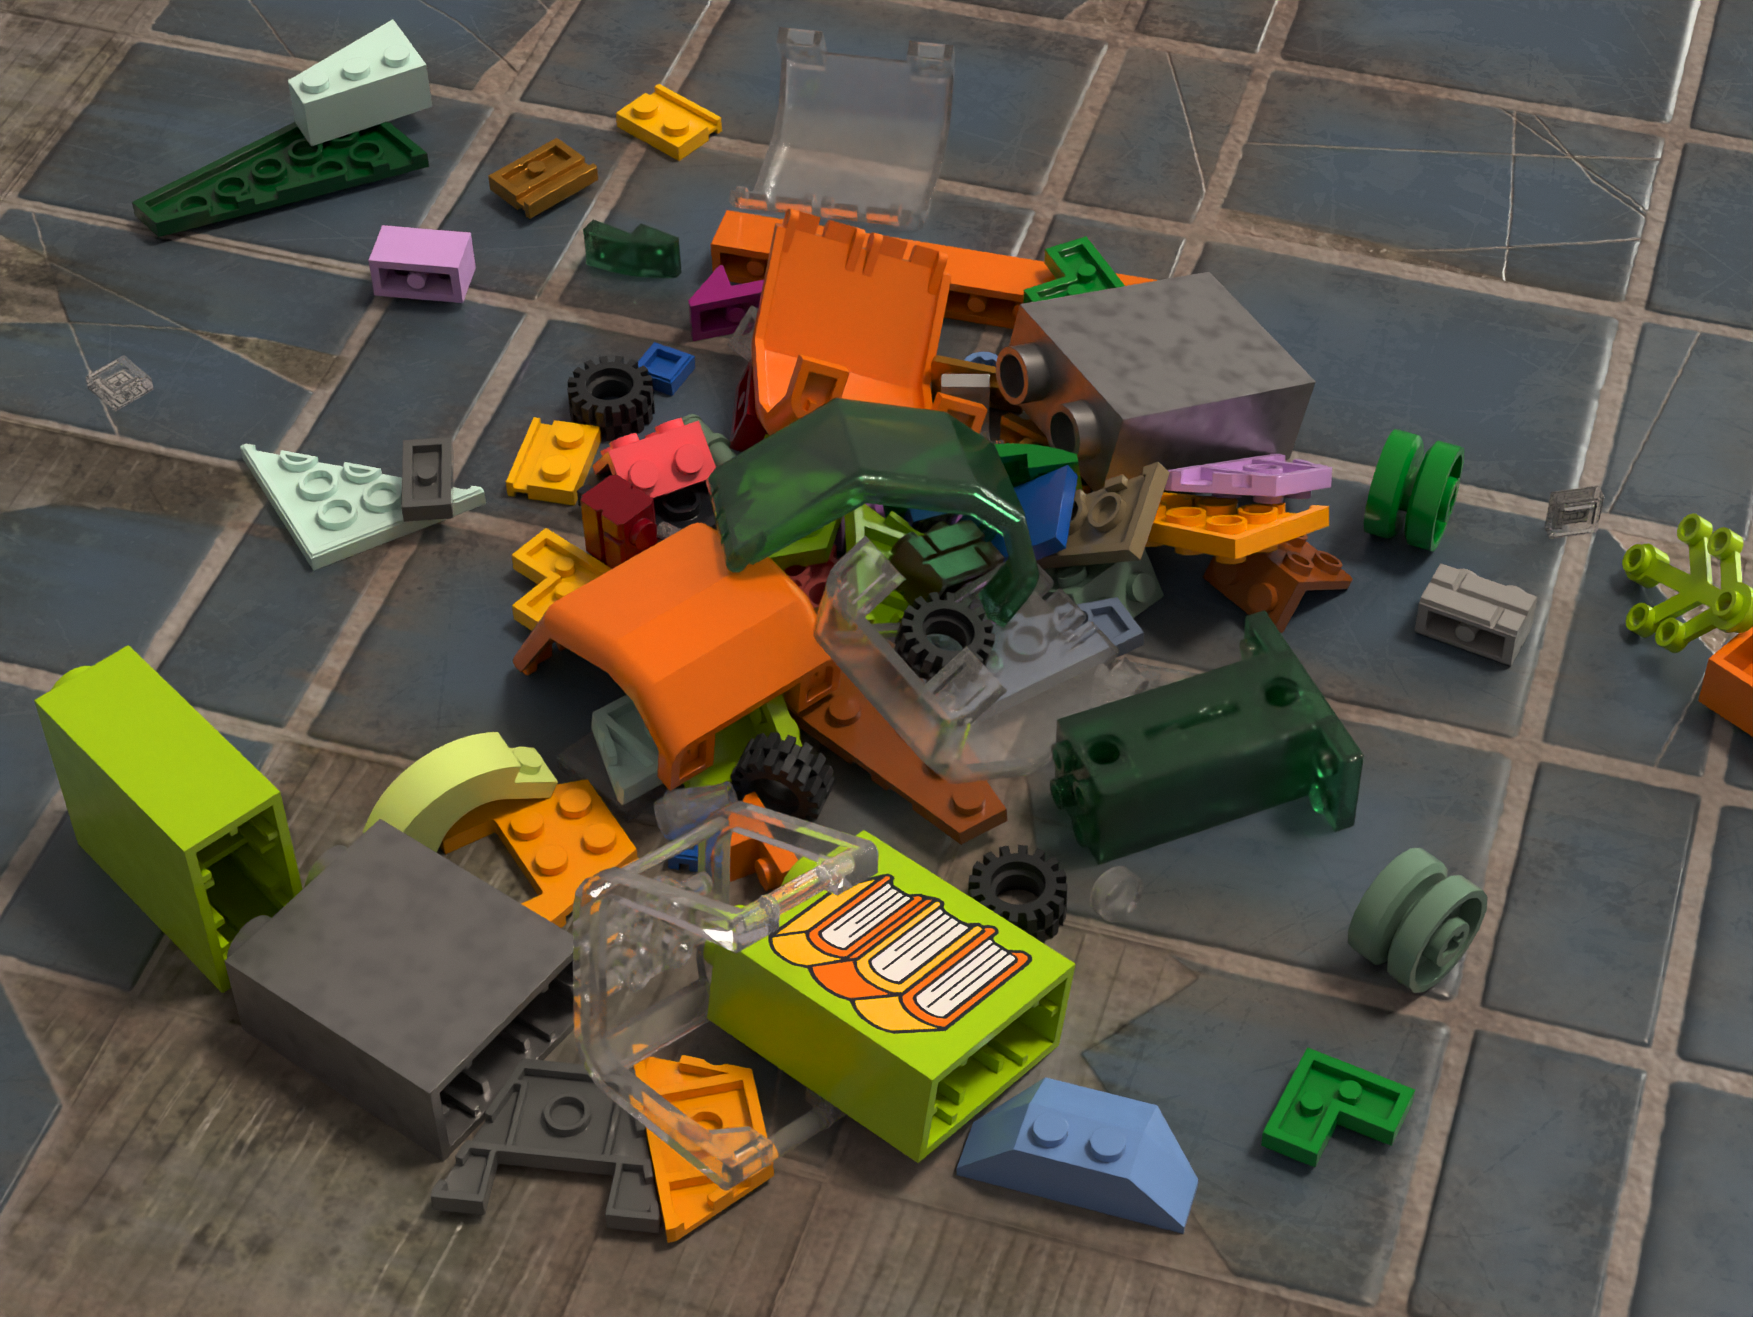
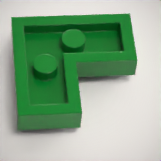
[1023,236,1125,304]
[1261,1047,1415,1167]

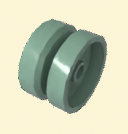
[1348,848,1488,993]

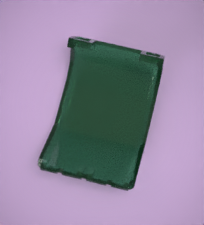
[706,397,1039,628]

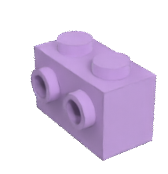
[368,225,476,303]

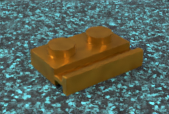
[488,138,598,219]

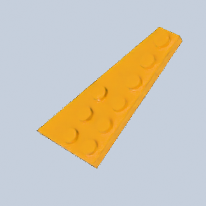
[1001,485,1329,564]

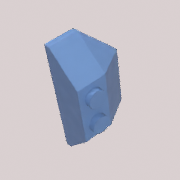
[956,1077,1198,1234]

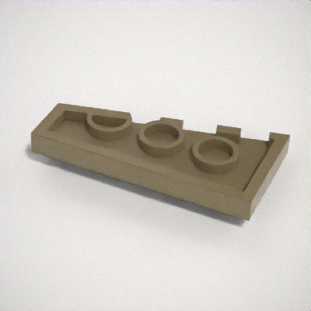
[1010,462,1170,572]

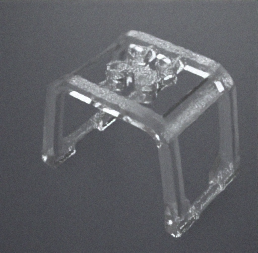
[573,801,879,1190]

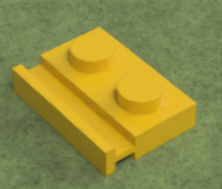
[616,84,722,161]
[506,417,601,506]

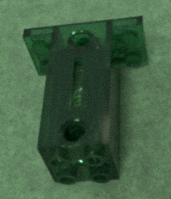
[1050,610,1364,865]

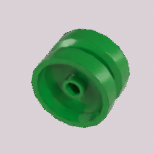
[1363,429,1464,551]

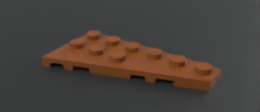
[782,592,1008,845]

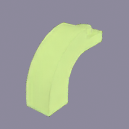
[363,732,558,853]

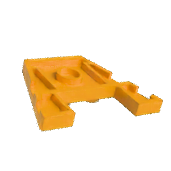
[440,779,638,928]

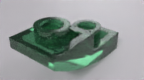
[583,219,682,278]

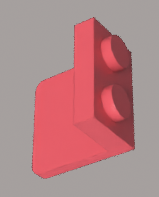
[592,418,719,500]

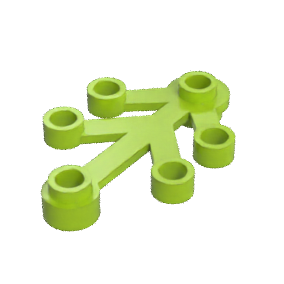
[1622,513,1753,653]

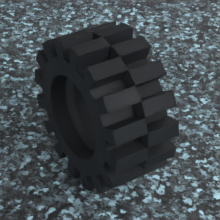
[567,356,655,441]
[894,592,995,693]
[730,732,835,829]
[968,845,1068,943]

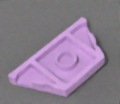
[1165,454,1332,504]

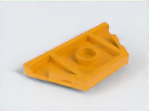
[630,1046,774,1243]

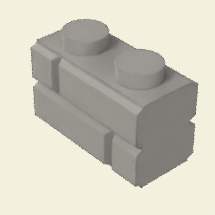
[1415,563,1537,666]

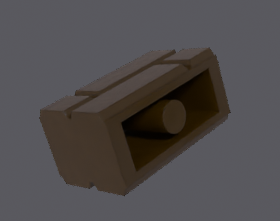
[884,519,1005,607]

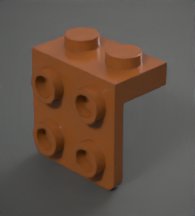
[1203,534,1353,633]

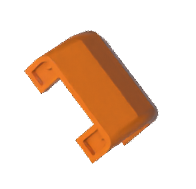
[751,208,988,473]
[513,523,841,791]

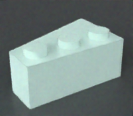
[288,19,432,146]

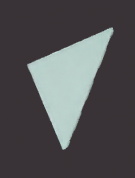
[240,444,486,571]

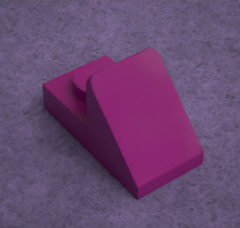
[688,265,764,341]

